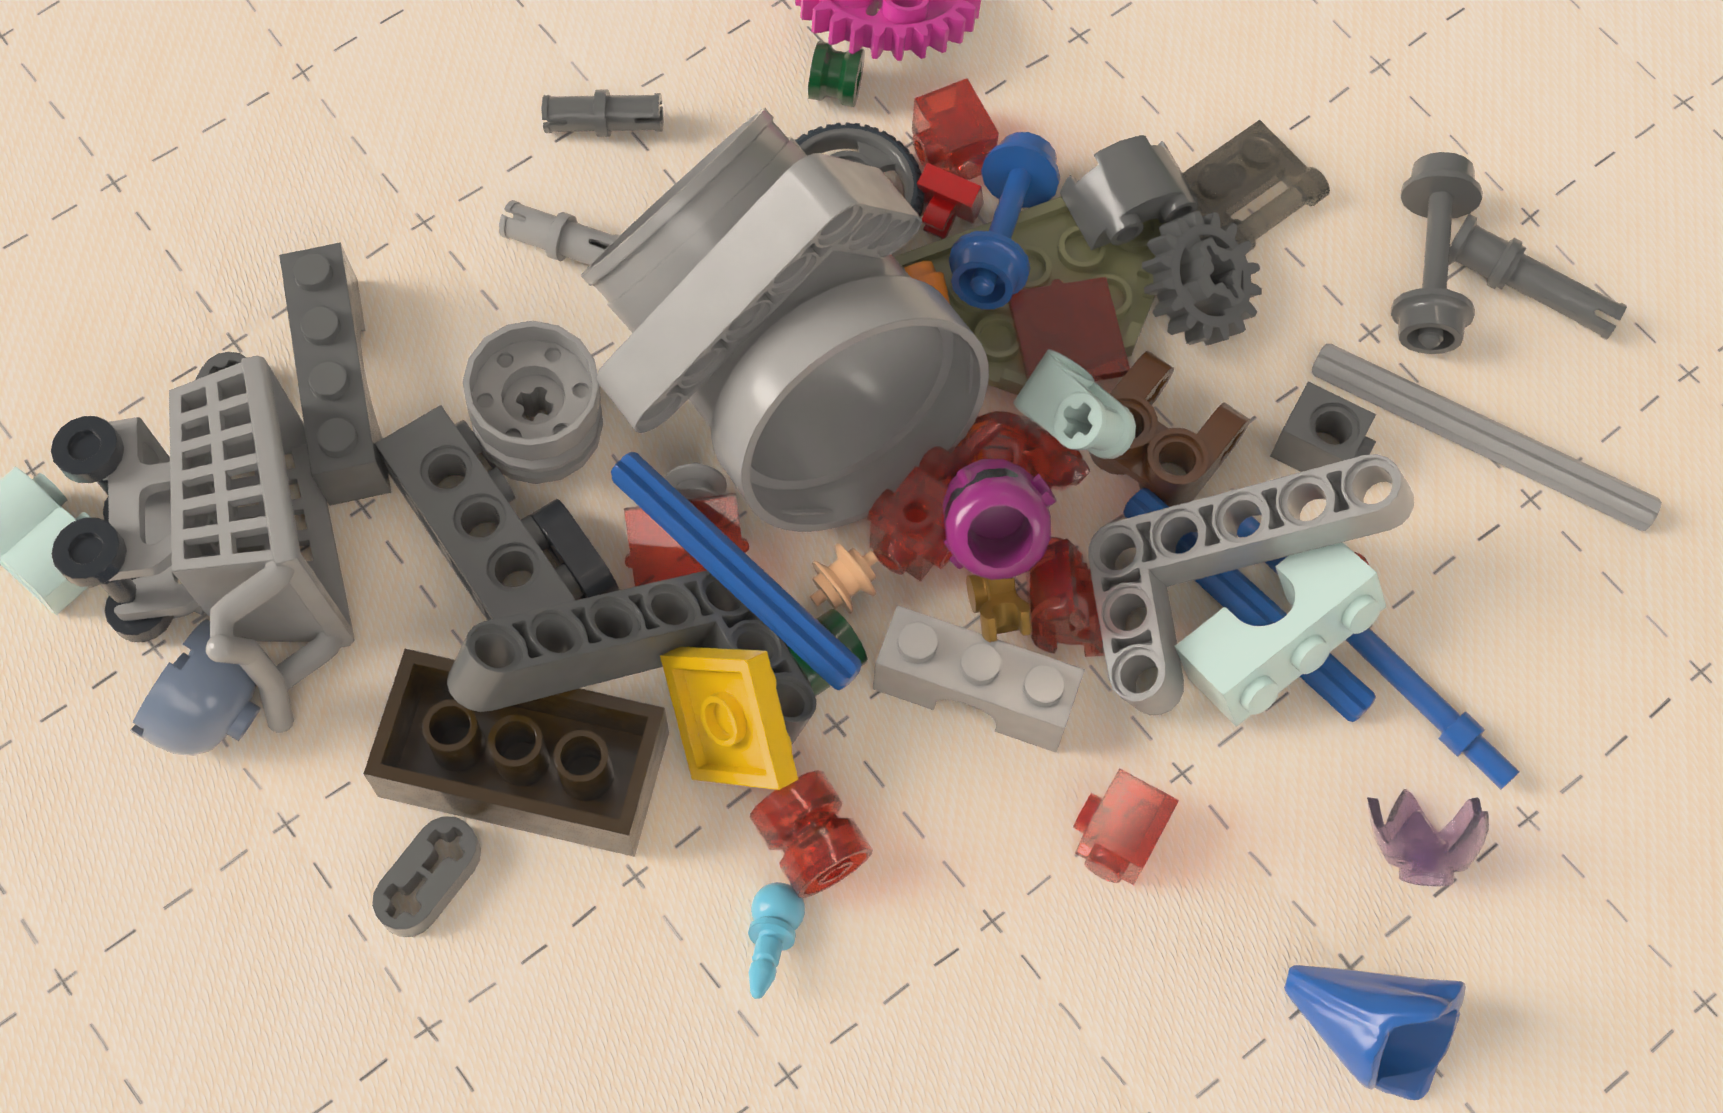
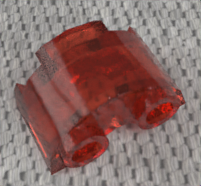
[1025,537,1105,657]

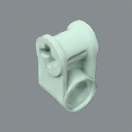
[1013,349,1136,459]

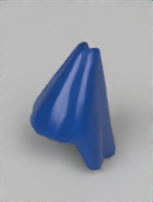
[1284,965,1466,1101]

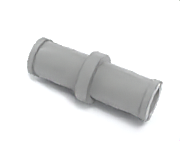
[499,200,619,265]

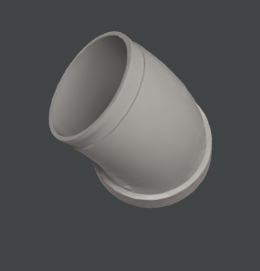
[581,107,989,532]

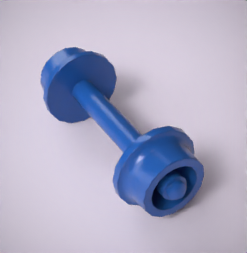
[949,132,1060,309]

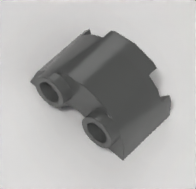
[1060,135,1198,250]

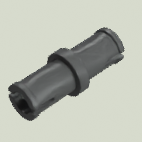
[541,89,664,137]

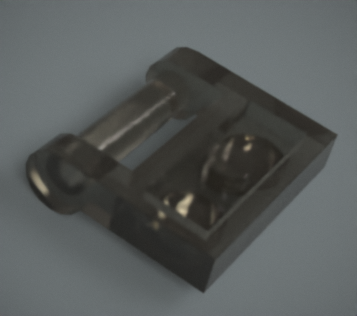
[1183,119,1330,253]

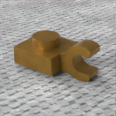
[966,574,1032,642]

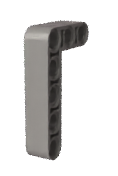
[596,153,922,433]
[1088,454,1414,715]

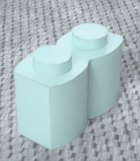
[0,466,92,616]

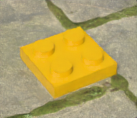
[660,647,799,790]

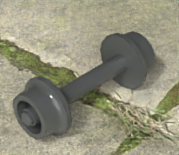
[1391,152,1483,354]

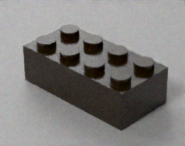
[363,648,669,857]

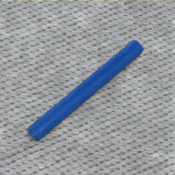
[611,452,862,690]
[1123,488,1376,722]

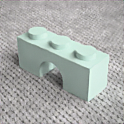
[1174,542,1386,727]

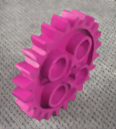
[795,0,981,61]

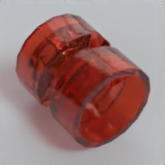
[750,770,873,898]

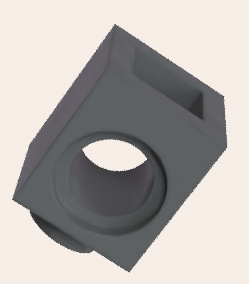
[1270,381,1376,472]

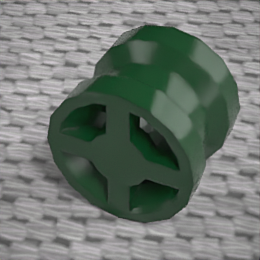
[808,41,865,107]

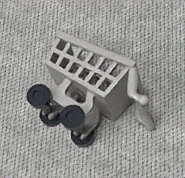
[51,355,354,733]

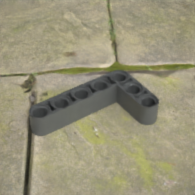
[447,570,816,744]

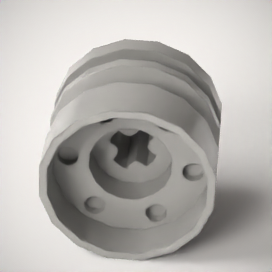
[462,320,603,484]

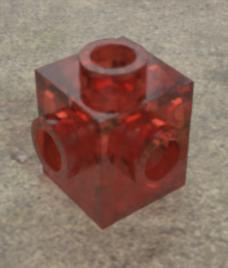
[867,466,953,582]

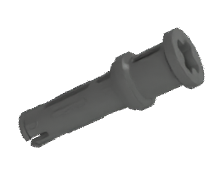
[1449,214,1627,340]

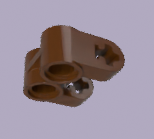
[1089,351,1251,507]

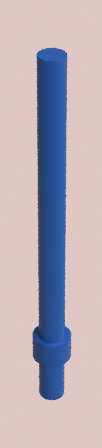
[1237,516,1520,790]

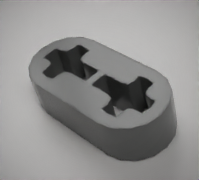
[372,816,481,937]

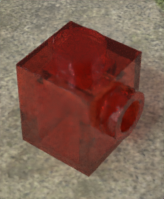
[912,78,999,180]
[1073,768,1179,886]

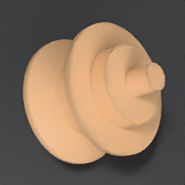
[810,543,878,614]

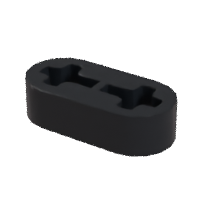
[530,499,620,599]

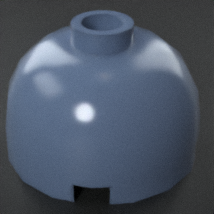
[130,619,261,756]

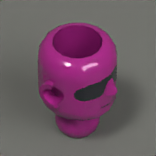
[943,459,1057,580]

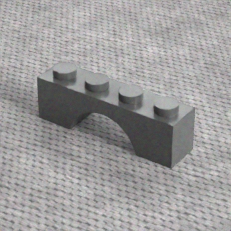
[279,242,391,506]

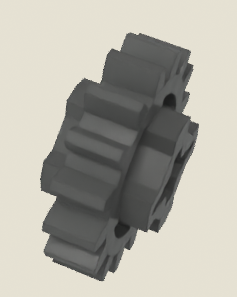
[1142,211,1262,346]

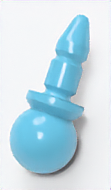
[748,882,805,999]

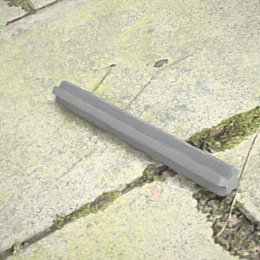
[1312,344,1662,531]

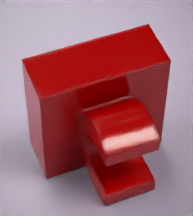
[917,162,984,239]

